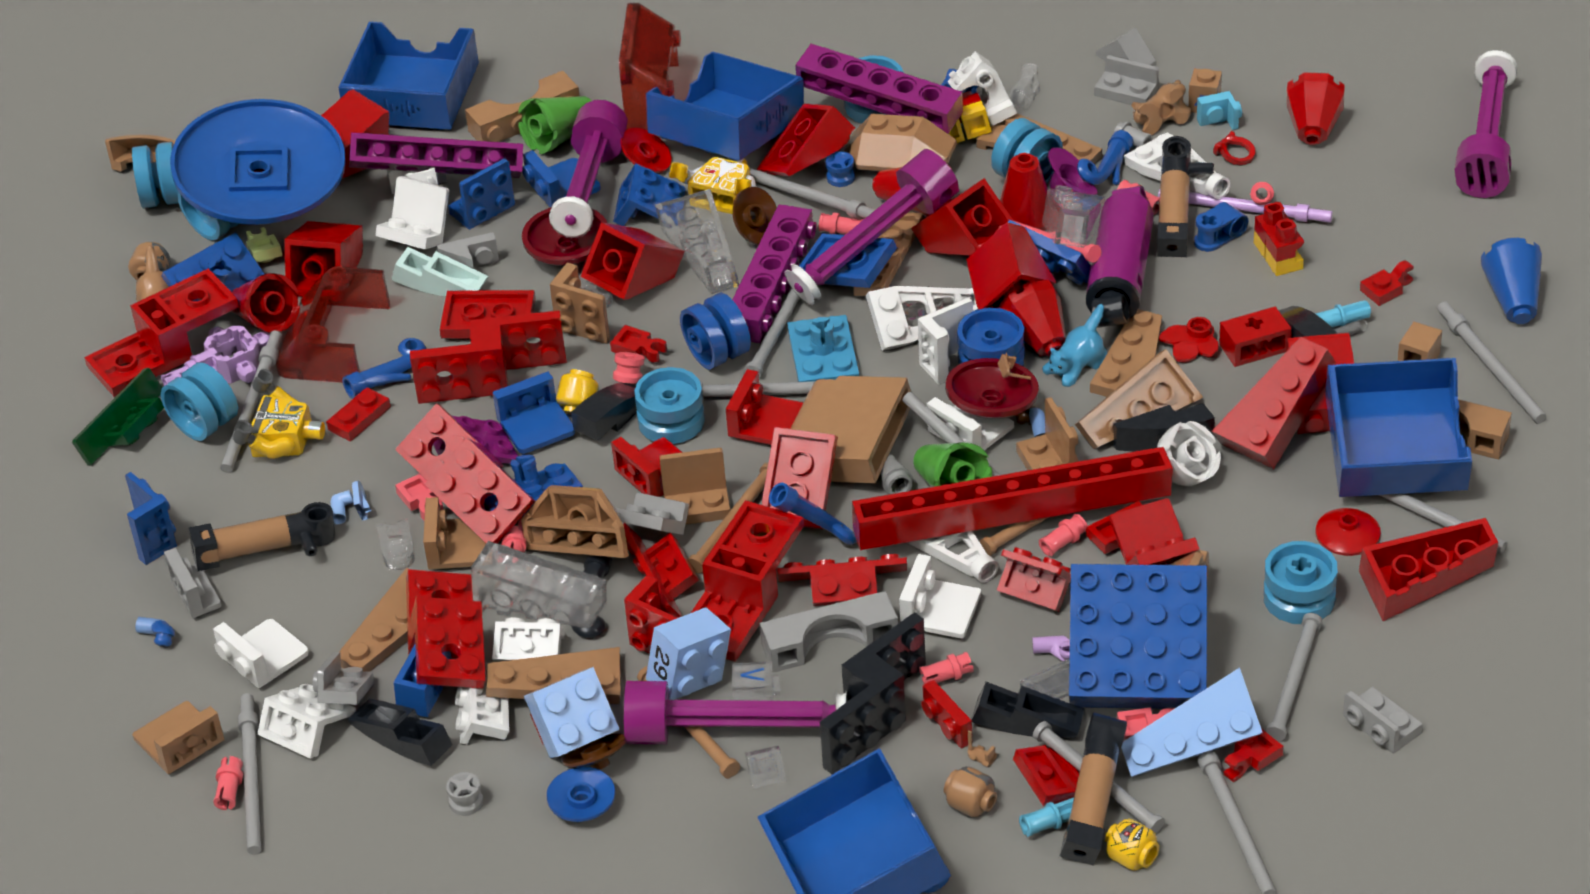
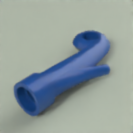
[1077,130,1134,185]
[342,338,426,399]
[769,482,857,545]

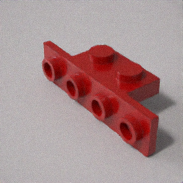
[623,523,699,618]
[777,554,907,606]

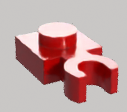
[610,325,667,362]

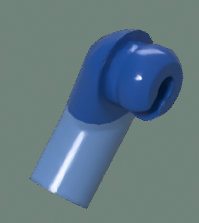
[135,617,175,647]

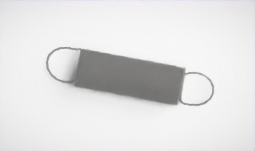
[1334,320,1368,336]

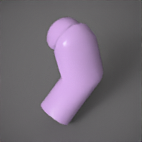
[1032,636,1070,662]

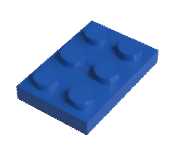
[799,233,897,288]

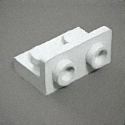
[492,618,565,662]
[455,677,509,745]

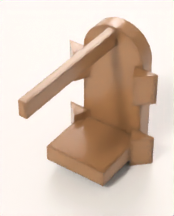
[998,352,1031,380]
[968,731,998,767]

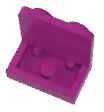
[433,416,518,464]

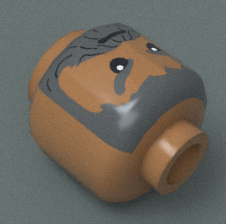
[128,242,171,280]
[944,766,997,817]

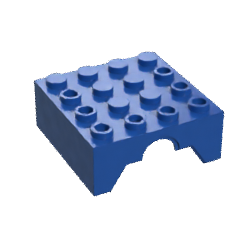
[338,21,479,130]
[646,51,804,161]
[1325,358,1472,497]
[1069,564,1207,709]
[757,748,951,894]

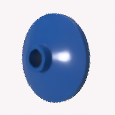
[547,767,615,822]

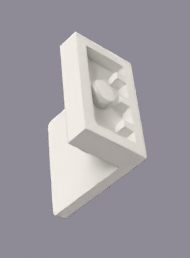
[375,176,449,250]
[918,298,973,385]
[927,397,1014,450]
[899,554,981,638]
[257,684,356,759]

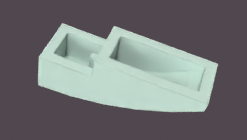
[391,247,488,297]

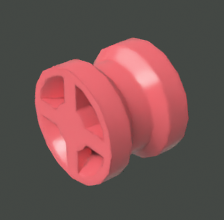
[613,352,645,384]

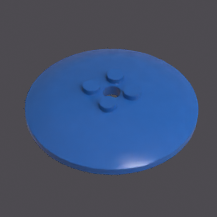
[170,99,345,224]

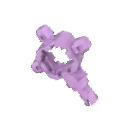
[161,325,270,386]

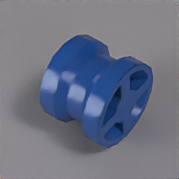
[825,151,855,187]

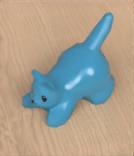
[1042,304,1108,387]

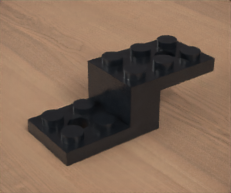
[819,612,926,775]

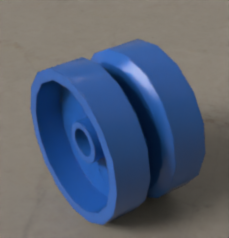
[680,292,751,370]
[957,308,1025,366]

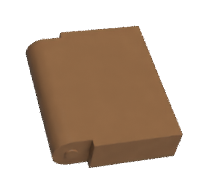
[790,376,911,483]

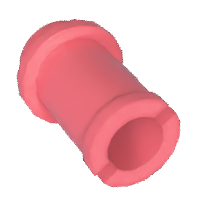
[1250,182,1274,205]

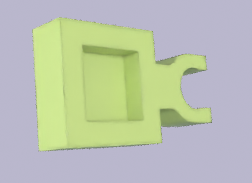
[246,227,282,263]

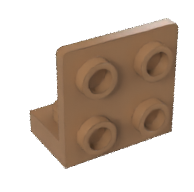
[550,263,610,344]
[1016,397,1079,470]
[659,448,730,525]
[423,497,493,570]
[132,701,224,775]

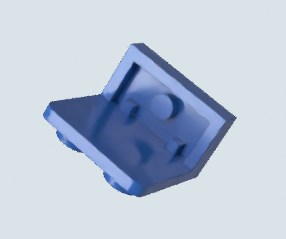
[522,150,601,207]
[492,371,575,454]

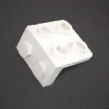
[213,619,308,689]

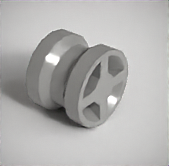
[446,772,483,816]

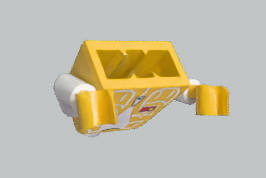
[668,157,756,214]

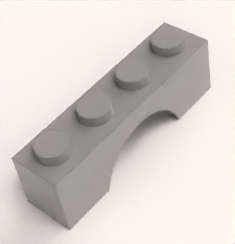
[760,591,898,673]

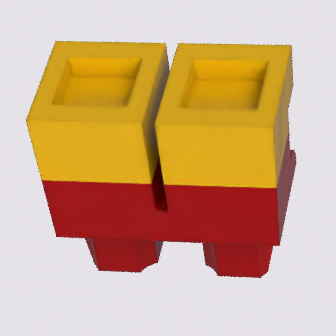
[949,91,992,143]
[1253,202,1304,276]

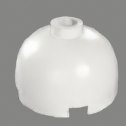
[1157,421,1221,486]

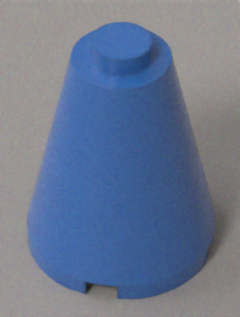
[1481,238,1542,324]

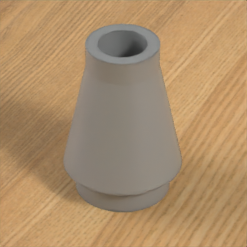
[881,455,913,494]

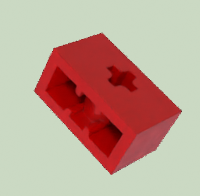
[1219,306,1291,367]

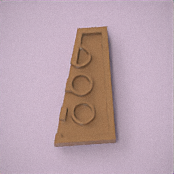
[977,113,1102,164]
[853,212,923,296]
[1090,309,1162,397]
[1074,349,1203,449]
[339,568,408,672]
[486,647,620,704]

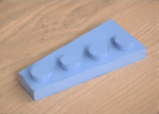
[1121,668,1263,777]

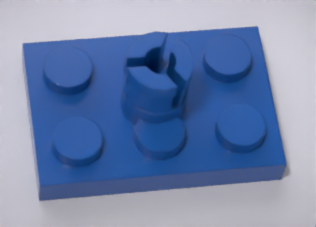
[1008,220,1091,285]
[161,232,264,301]
[484,455,583,517]

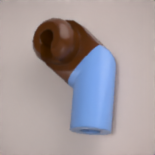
[1016,406,1045,437]

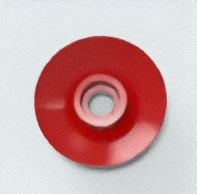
[620,127,672,173]
[1315,508,1381,556]

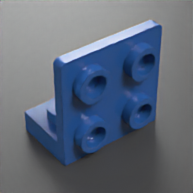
[448,159,515,230]
[613,163,686,227]
[125,472,177,565]

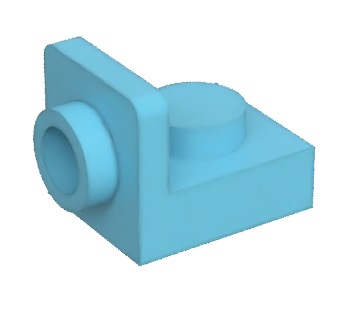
[1197,91,1242,130]

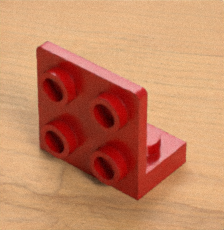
[725,369,804,445]
[611,437,682,497]
[1109,498,1199,565]
[624,575,677,654]

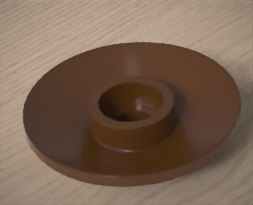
[732,187,777,244]
[562,734,627,770]

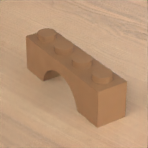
[465,70,580,142]
[1458,399,1512,460]

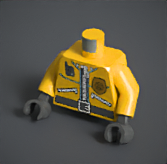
[233,369,325,459]

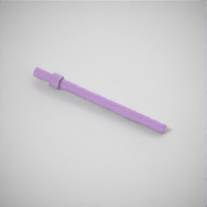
[1158,189,1333,223]

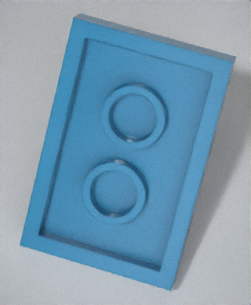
[787,315,859,382]

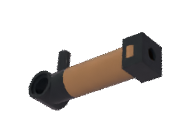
[1157,136,1214,258]
[189,502,335,571]
[1060,712,1127,865]

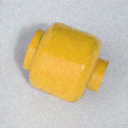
[556,369,599,415]

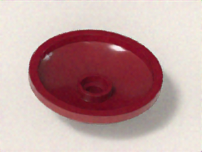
[522,207,607,266]
[945,358,1039,419]

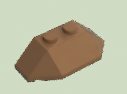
[843,114,957,171]
[521,485,629,558]

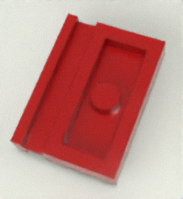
[1013,745,1079,806]

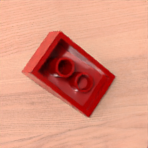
[756,104,855,176]

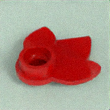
[1159,317,1219,362]

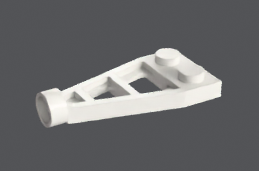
[1124,132,1230,199]
[866,286,979,351]
[906,531,999,583]

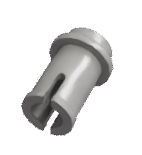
[1114,122,1152,147]

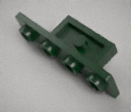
[72,368,164,465]

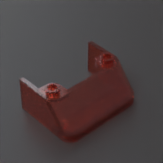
[619,3,681,130]
[276,266,390,383]

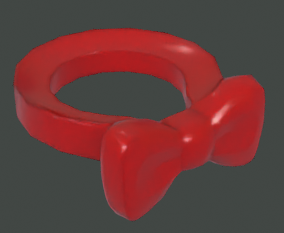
[1213,131,1256,165]

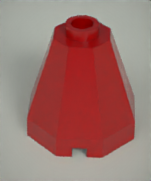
[1287,72,1345,145]
[998,279,1066,357]

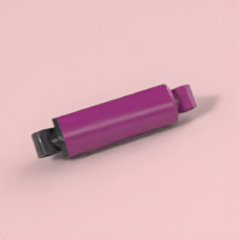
[1086,186,1154,328]

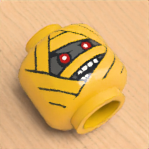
[1105,818,1159,871]

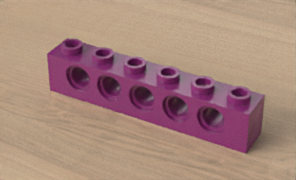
[795,43,963,134]
[349,132,523,178]
[732,204,817,344]

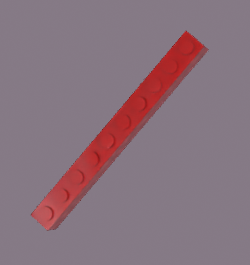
[852,447,1173,551]

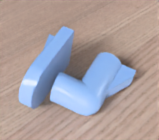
[330,480,371,524]

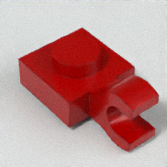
[1360,260,1414,306]
[1223,728,1284,782]

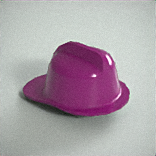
[1048,147,1097,210]

